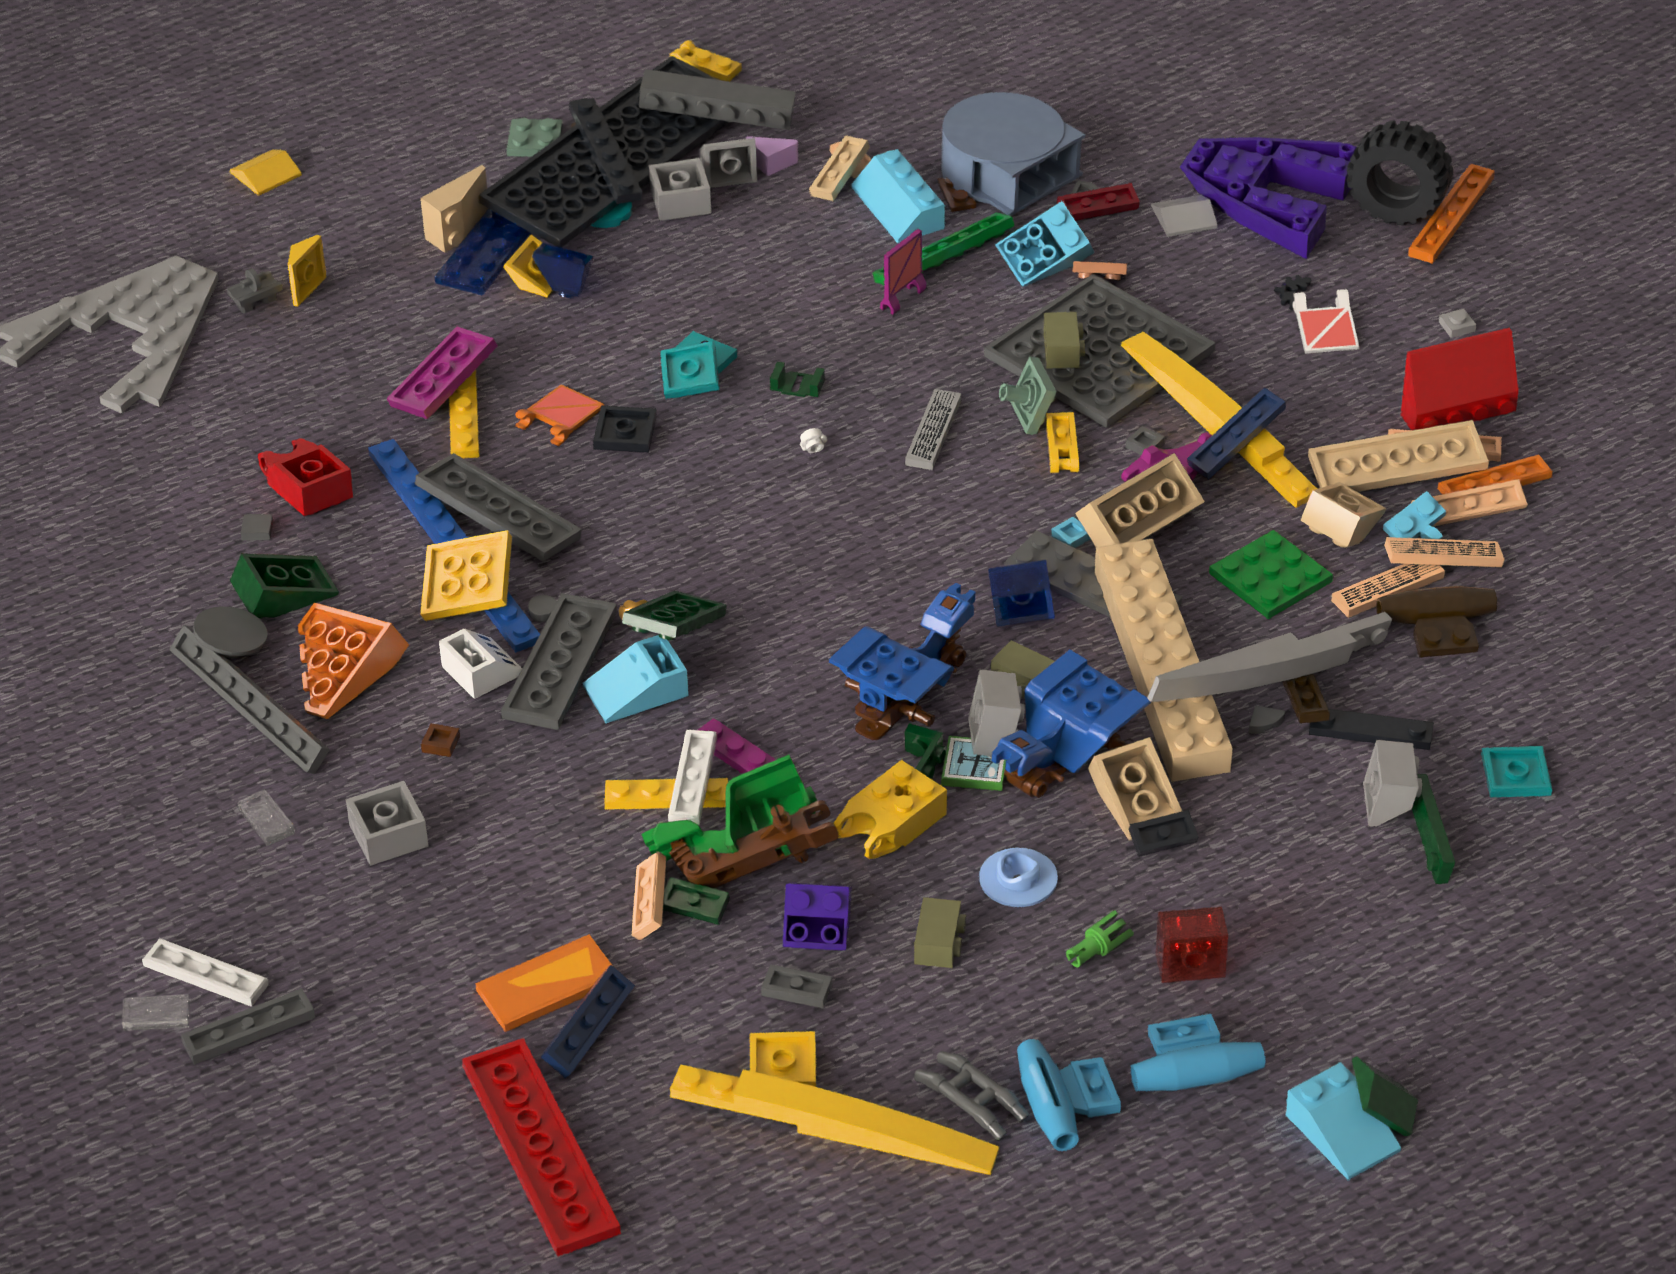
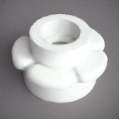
[800,428,827,453]

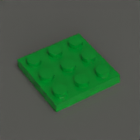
[1209,530,1333,619]

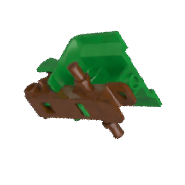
[642,755,839,888]

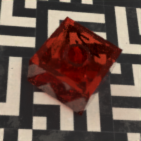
[1156,907,1228,983]

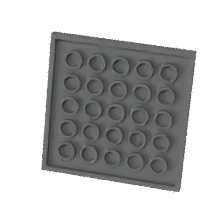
[984,274,1216,428]

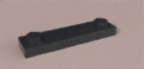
[1309,709,1434,750]

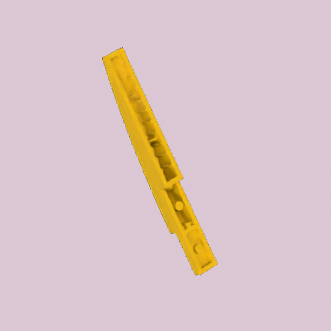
[1121,332,1317,508]
[670,1064,999,1175]

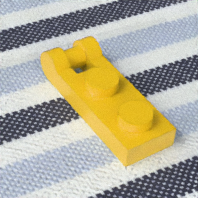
[670,40,742,82]
[1046,412,1079,473]

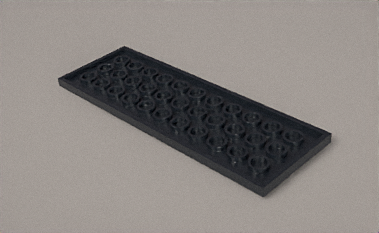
[478,55,730,249]

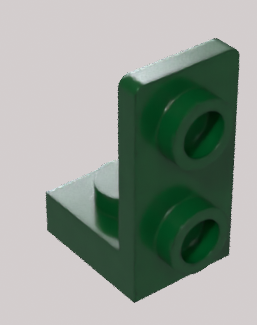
[905,723,946,779]

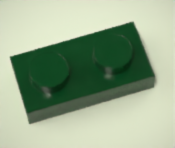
[663,877,730,925]

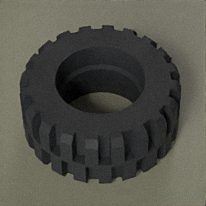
[1347,121,1453,225]

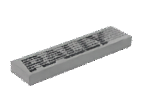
[905,389,961,470]

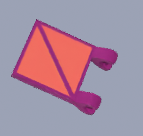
[880,229,927,315]

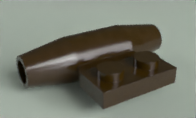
[1376,586,1497,658]

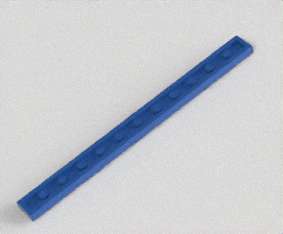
[368,439,540,653]

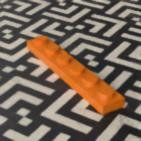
[1408,163,1495,264]

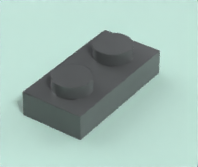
[761,964,832,1009]

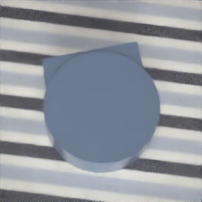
[941,92,1085,216]

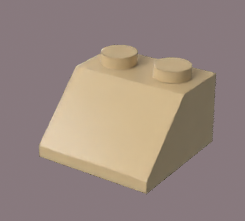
[1300,482,1386,548]

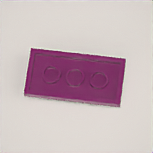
[387,327,498,419]

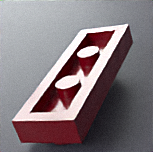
[1057,183,1140,221]

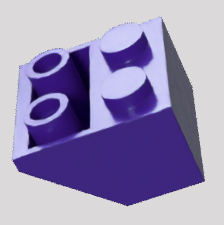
[782,882,852,951]

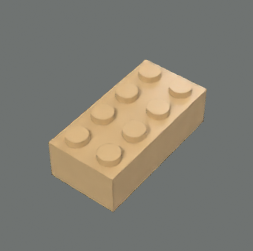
[1075,453,1205,547]

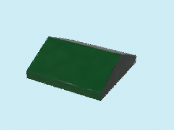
[1351,1056,1418,1136]

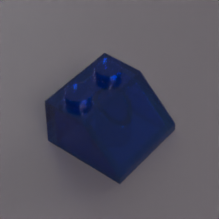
[988,560,1055,627]

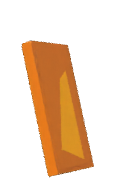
[475,934,612,1032]

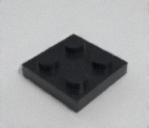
[593,405,657,453]

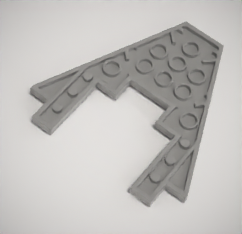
[0,256,219,413]

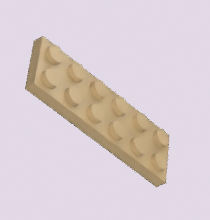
[1308,420,1489,492]

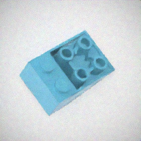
[995,201,1095,287]
[583,635,689,723]

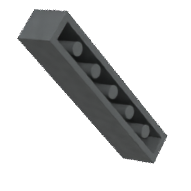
[639,69,796,130]

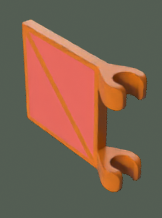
[516,384,604,446]

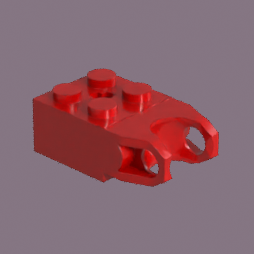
[258,438,353,517]

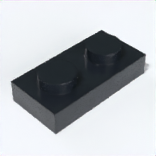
[1129,810,1199,857]

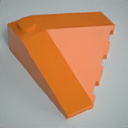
[298,603,409,719]

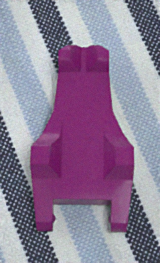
[1121,432,1212,482]

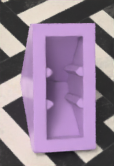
[746,136,798,176]

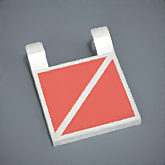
[1293,289,1359,353]

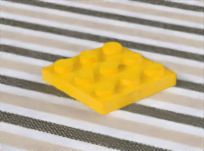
[421,530,512,621]

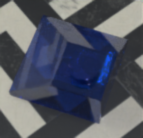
[532,243,594,298]

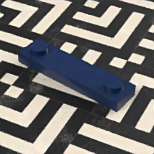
[1187,387,1286,480]
[541,965,635,1078]

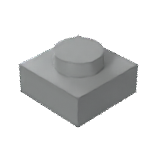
[1439,309,1476,338]

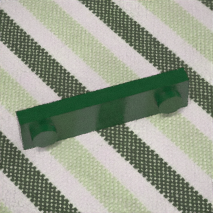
[1412,774,1455,884]

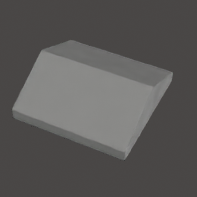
[1151,195,1218,237]

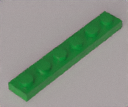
[872,212,1015,285]

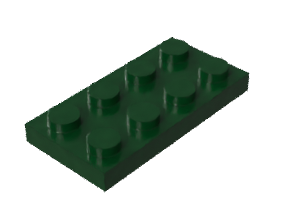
[622,591,727,640]

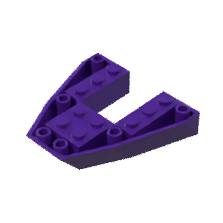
[1180,137,1357,259]

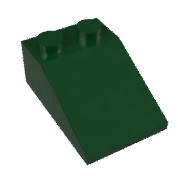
[230,553,339,618]

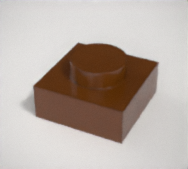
[421,723,460,757]

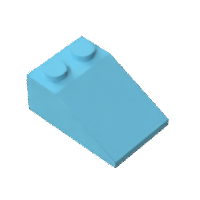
[1286,1062,1401,1180]

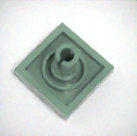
[999,356,1056,435]

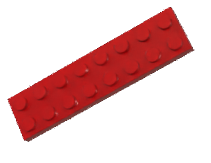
[462,1038,621,1257]

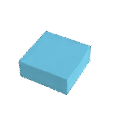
[1051,517,1091,548]

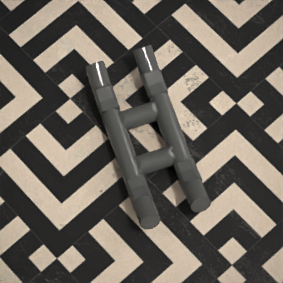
[914,1051,1030,1141]

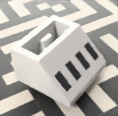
[439,629,523,699]

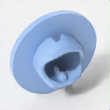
[979,848,1058,907]

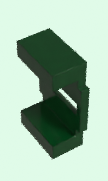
[770,362,825,397]

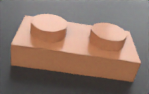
[1073,261,1127,280]

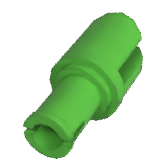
[1066,910,1134,968]

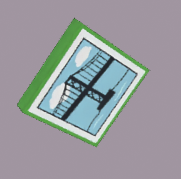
[941,736,1007,791]

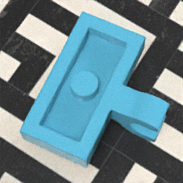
[1383,491,1446,539]

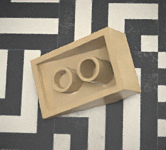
[421,165,488,253]
[1088,737,1182,840]

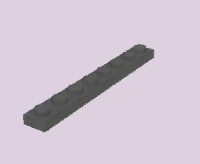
[169,625,330,774]

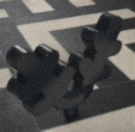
[1274,275,1311,310]

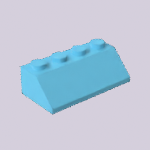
[851,149,945,243]

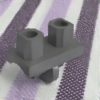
[227,268,283,313]

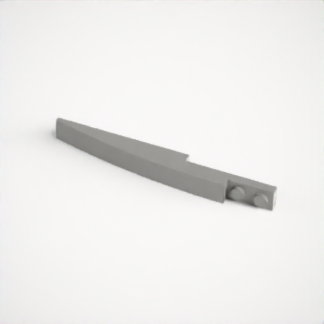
[1147,612,1392,702]

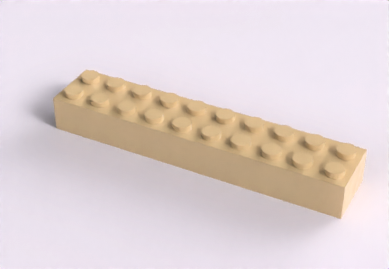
[1095,539,1233,782]

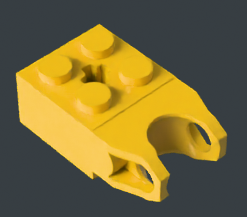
[834,760,947,859]

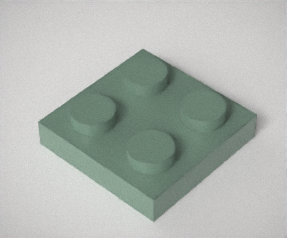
[507,118,563,157]

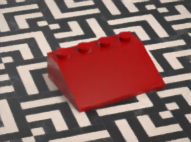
[1401,328,1519,431]

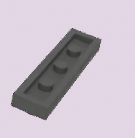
[181,988,315,1065]

